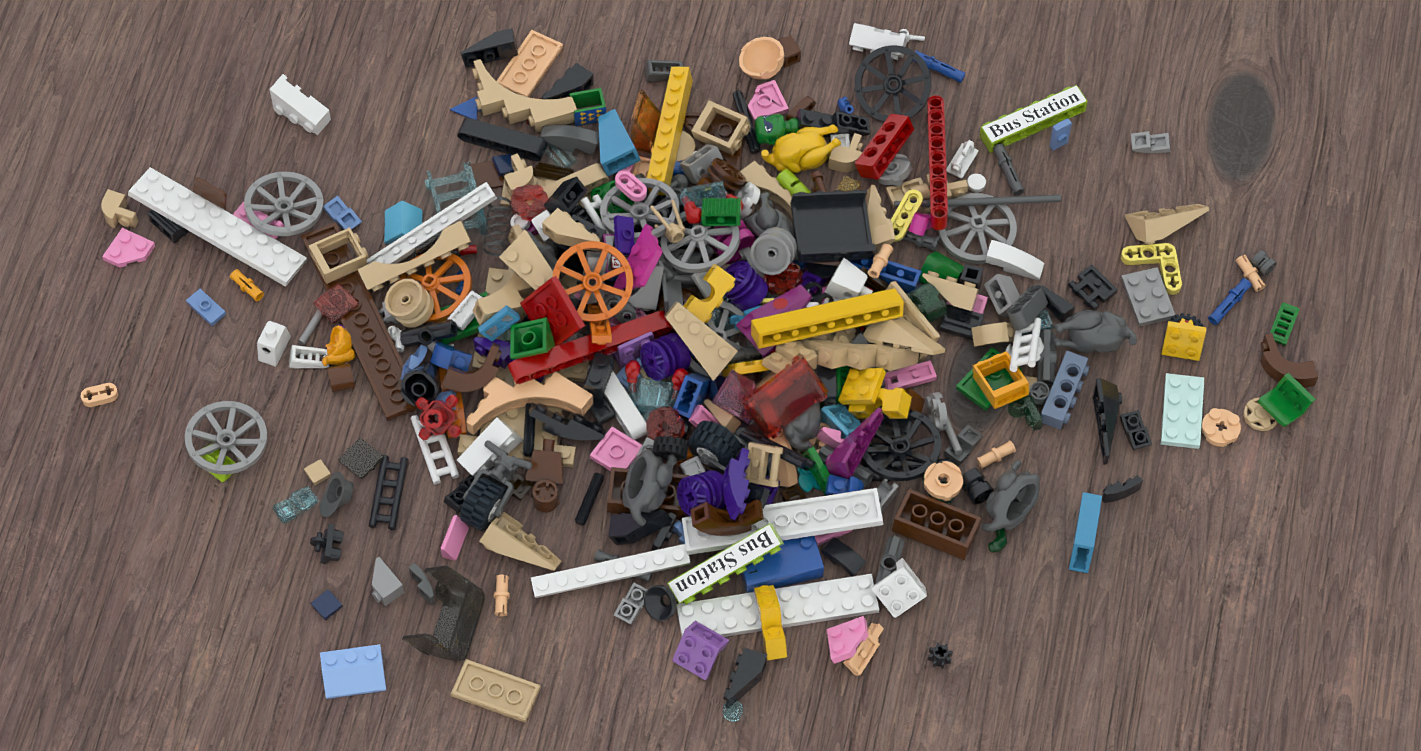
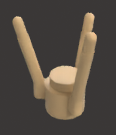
[650,200,686,243]

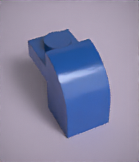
[430,341,472,371]
[825,475,864,496]

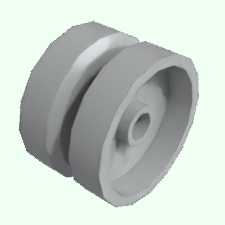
[750,227,797,275]

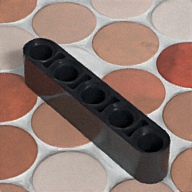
[457,118,548,161]

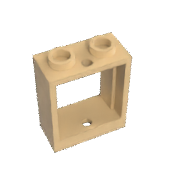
[691,100,750,155]
[309,227,369,284]

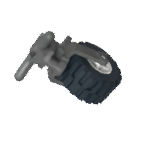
[688,420,772,485]
[460,440,533,532]

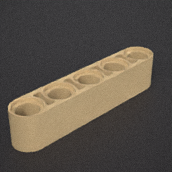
[519,163,609,216]

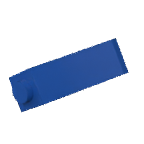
[672,373,712,418]

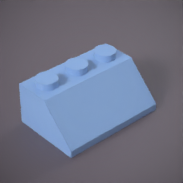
[320,644,386,699]

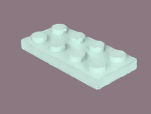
[1160,373,1204,449]

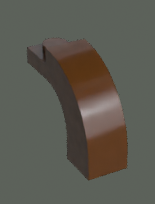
[1260,333,1318,388]
[442,342,502,392]
[690,500,764,536]

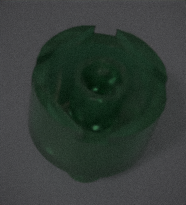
[906,282,946,323]

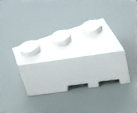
[270,74,331,135]
[457,417,523,477]

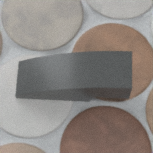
[540,125,599,155]

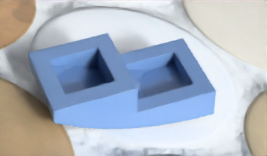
[323,196,362,230]
[401,345,428,380]

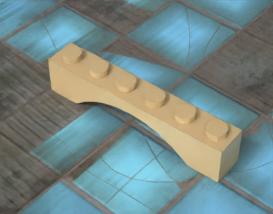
[740,161,793,220]
[358,221,472,292]

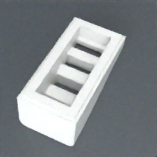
[289,345,329,368]

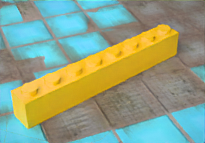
[647,67,693,195]
[751,288,904,349]

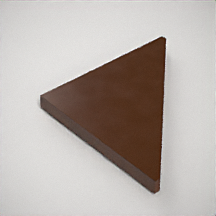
[684,112,746,171]

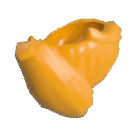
[322,325,355,366]

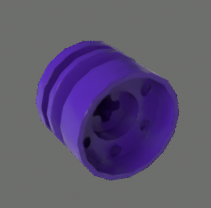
[724,261,768,312]
[640,333,691,381]
[677,470,726,516]

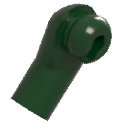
[988,528,1007,553]

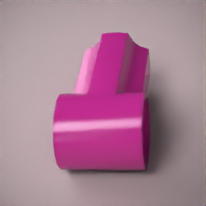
[908,212,932,236]

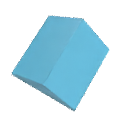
[384,201,423,245]
[821,404,862,439]

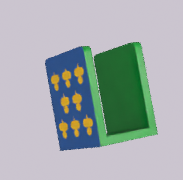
[570,88,606,126]

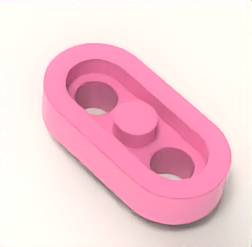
[615,171,647,202]

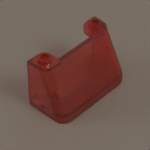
[738,353,829,439]

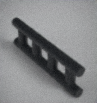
[739,431,816,469]
[369,455,408,530]

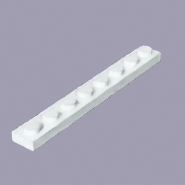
[367,182,497,265]
[531,544,690,598]

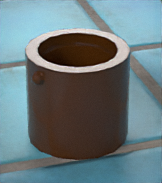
[327,362,355,392]
[532,480,560,513]

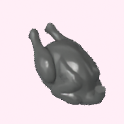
[744,192,798,262]
[659,245,714,288]
[1053,310,1137,353]
[777,372,821,451]
[622,449,677,526]
[982,460,1040,532]

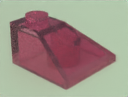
[712,370,758,423]

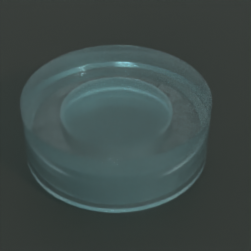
[723,701,743,721]

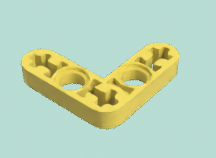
[1121,243,1182,295]

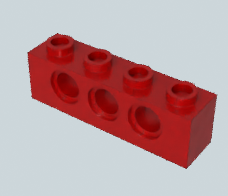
[854,114,914,180]

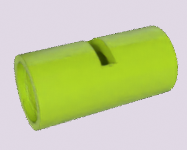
[776,169,812,196]

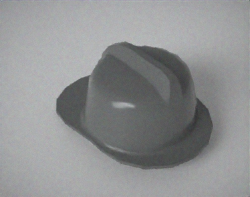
[320,472,354,517]

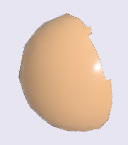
[739,37,784,80]

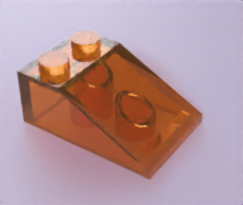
[631,89,661,154]

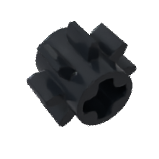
[928,643,953,669]

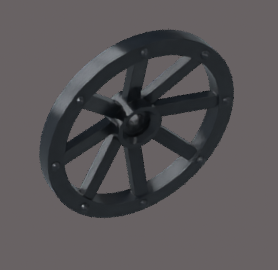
[855,45,932,122]
[862,410,941,481]

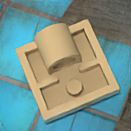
[886,177,930,219]

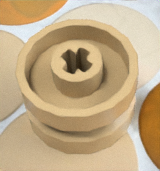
[385,279,434,328]

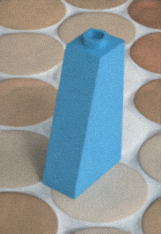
[598,109,641,176]
[1069,492,1102,573]

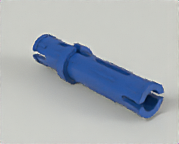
[913,50,966,83]
[1208,278,1252,325]

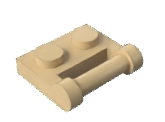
[745,442,783,487]

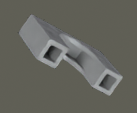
[580,251,664,311]

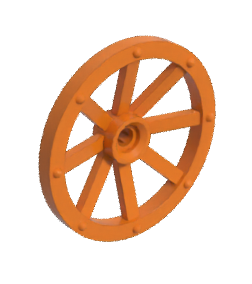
[552,241,633,322]
[395,253,472,323]

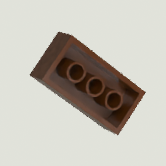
[607,467,689,520]
[892,489,982,560]

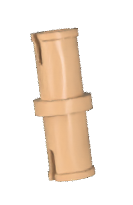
[868,244,893,278]
[1236,255,1266,292]
[976,441,1016,469]
[494,575,510,616]

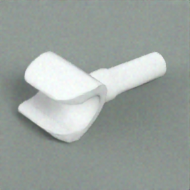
[899,29,925,43]

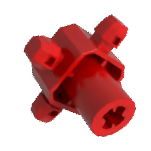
[415,394,462,441]

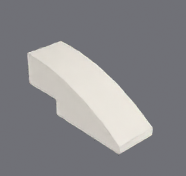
[985,240,1044,280]

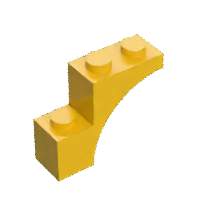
[754,585,787,660]

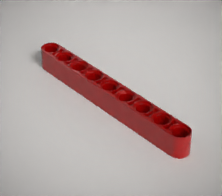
[927,95,948,230]
[508,311,672,384]

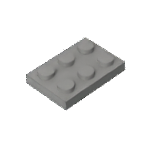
[1121,267,1175,327]

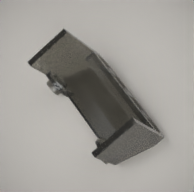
[402,565,485,661]

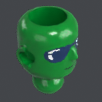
[755,114,800,145]

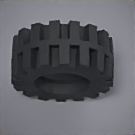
[652,436,689,461]

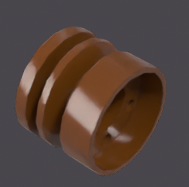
[696,158,746,199]

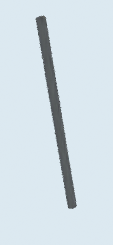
[894,195,1061,209]

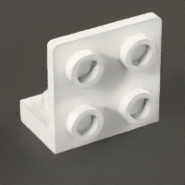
[872,558,927,618]

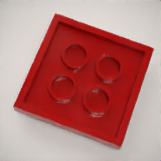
[520,276,585,346]

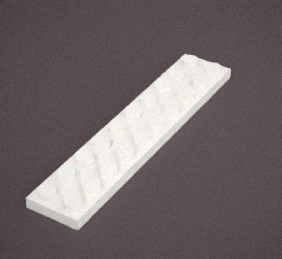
[128,167,307,287]
[682,488,883,555]
[676,574,879,637]

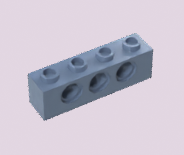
[1039,351,1090,430]

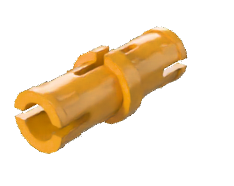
[230,269,264,302]

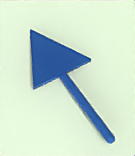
[449,96,481,120]

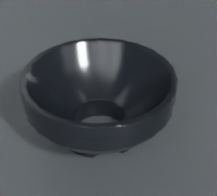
[644,585,677,621]

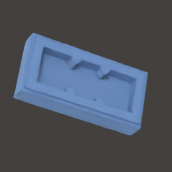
[1049,119,1072,150]
[186,289,226,326]

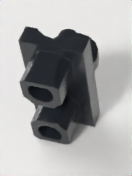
[310,524,344,564]

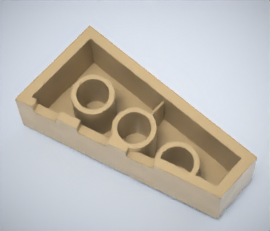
[499,230,570,298]
[664,301,738,381]

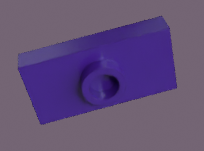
[614,215,635,255]

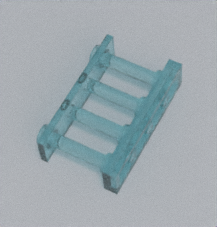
[424,162,488,237]

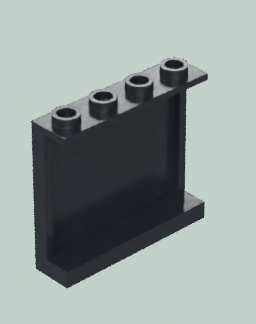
[790,189,876,263]

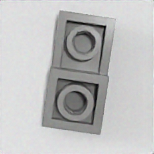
[614,583,648,625]

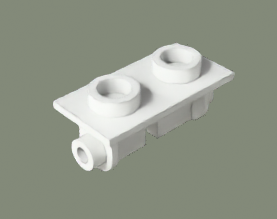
[946,140,979,179]

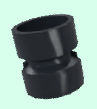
[962,468,994,505]

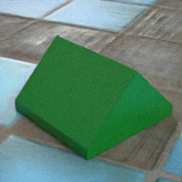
[920,251,964,292]
[510,318,555,360]

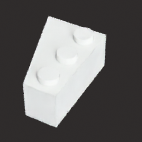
[849,23,908,60]

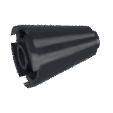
[401,362,440,406]

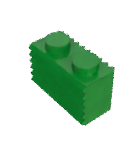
[701,198,741,226]

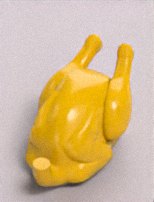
[761,125,841,173]

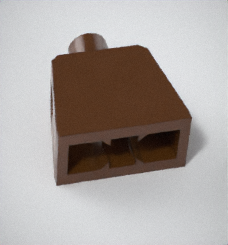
[526,439,564,484]

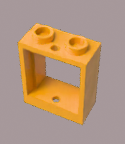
[973,351,1029,409]

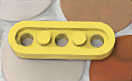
[891,190,923,242]

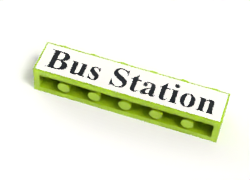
[979,85,1088,153]
[667,523,784,605]

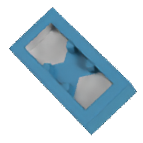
[478,305,520,341]

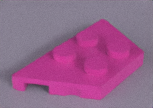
[613,224,662,290]

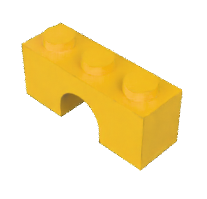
[683,264,735,324]
[848,387,912,419]

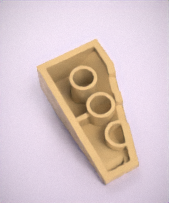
[866,185,895,256]
[1125,204,1209,244]
[863,317,945,355]
[479,512,562,571]

